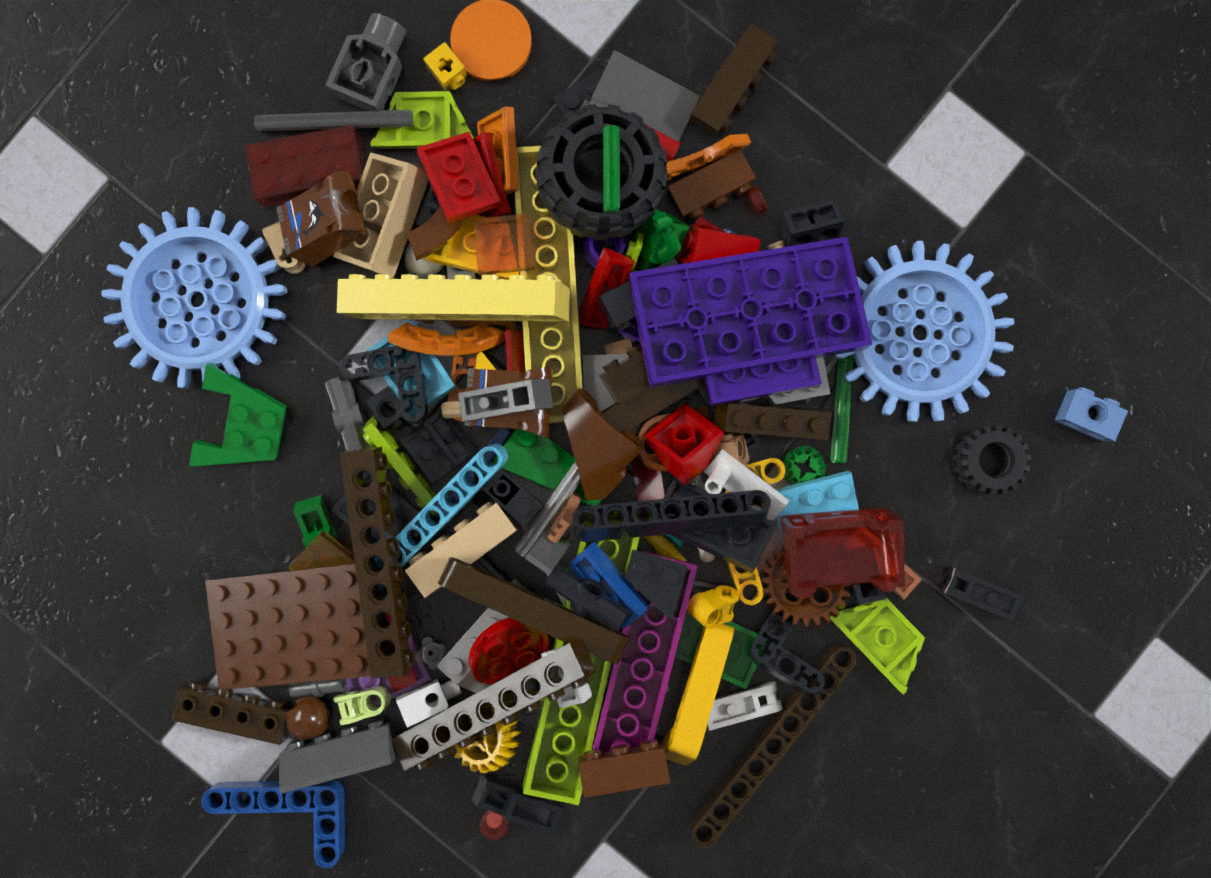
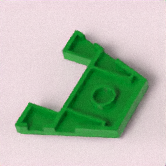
[189,362,287,467]

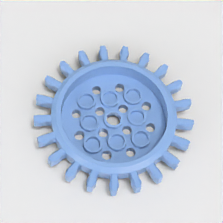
[102,207,287,389]
[833,241,1014,422]

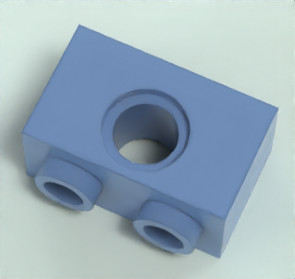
[1055,387,1128,442]

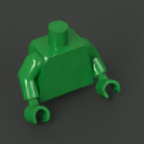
[633,209,689,271]

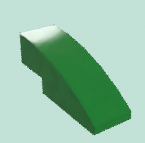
[294,495,345,568]

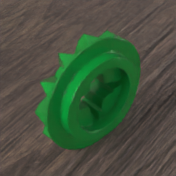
[783,446,826,485]

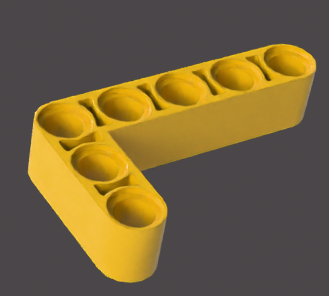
[706,458,785,605]
[663,624,734,766]

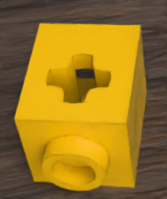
[423,42,468,91]

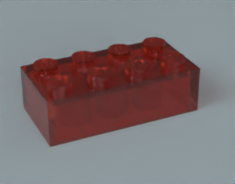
[245,125,365,206]

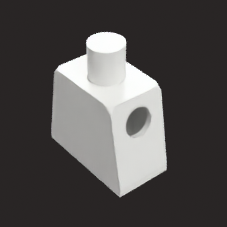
[396,679,462,727]

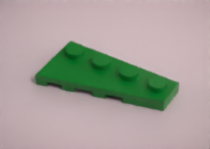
[491,429,602,506]

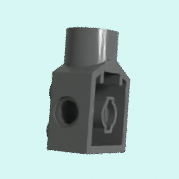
[325,13,407,111]

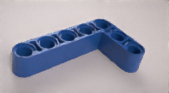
[201,780,345,868]

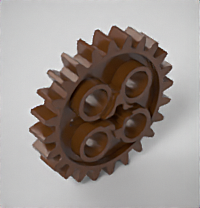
[761,539,852,629]

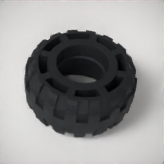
[536,104,668,240]

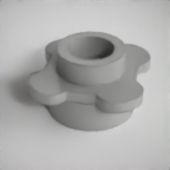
[414,637,446,669]

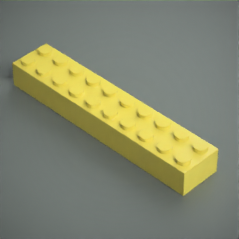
[515,146,583,424]

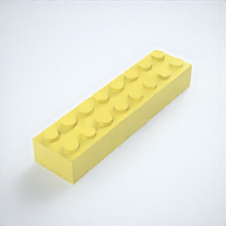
[337,274,570,322]

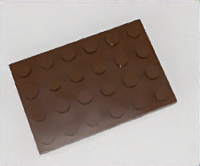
[205,563,371,689]

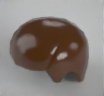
[286,695,330,741]

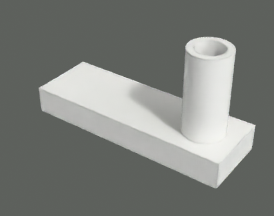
[704,449,789,521]

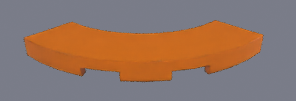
[666,134,751,181]
[388,322,505,356]

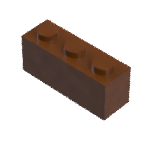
[667,149,756,221]
[578,740,670,798]

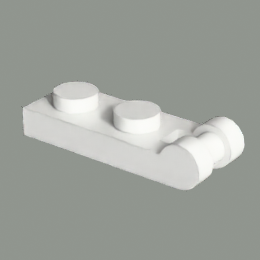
[708,682,783,730]

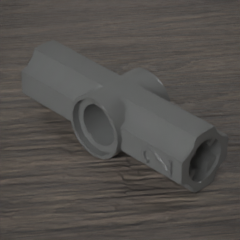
[325,376,372,451]

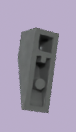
[458,379,553,422]
[525,526,572,575]

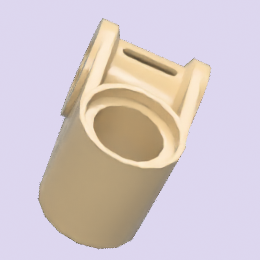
[262,222,306,274]

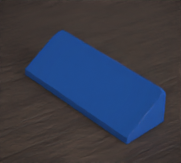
[568,542,649,629]

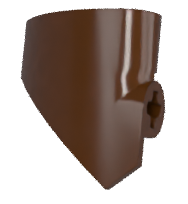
[562,388,645,500]

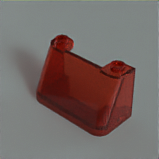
[781,508,905,598]

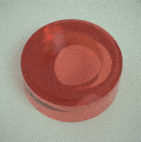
[747,186,768,215]
[480,811,508,840]

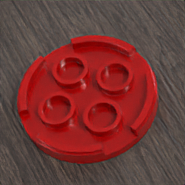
[468,617,549,685]

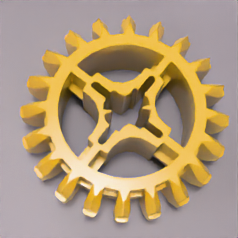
[449,705,521,773]

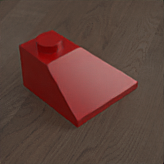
[644,403,724,485]

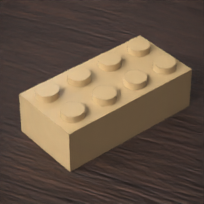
[333,152,429,278]
[405,502,520,598]

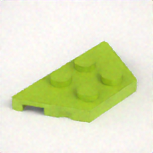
[371,91,474,149]
[829,598,925,695]

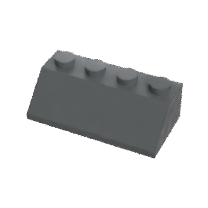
[279,718,398,794]

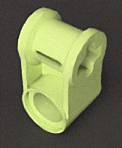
[333,686,391,725]

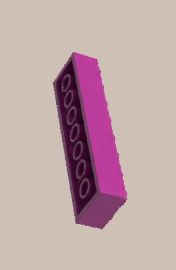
[591,550,697,753]

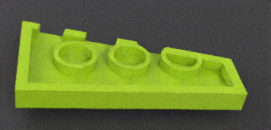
[363,415,438,516]

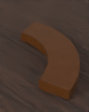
[407,206,467,261]

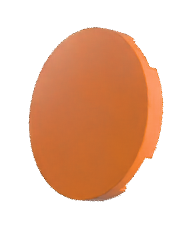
[450,0,532,82]

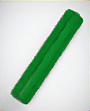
[603,125,620,213]

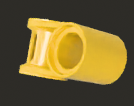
[686,585,740,629]

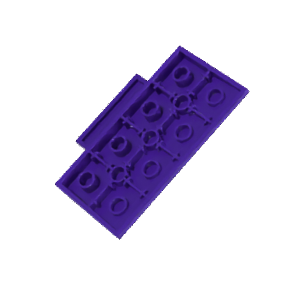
[629,237,873,406]

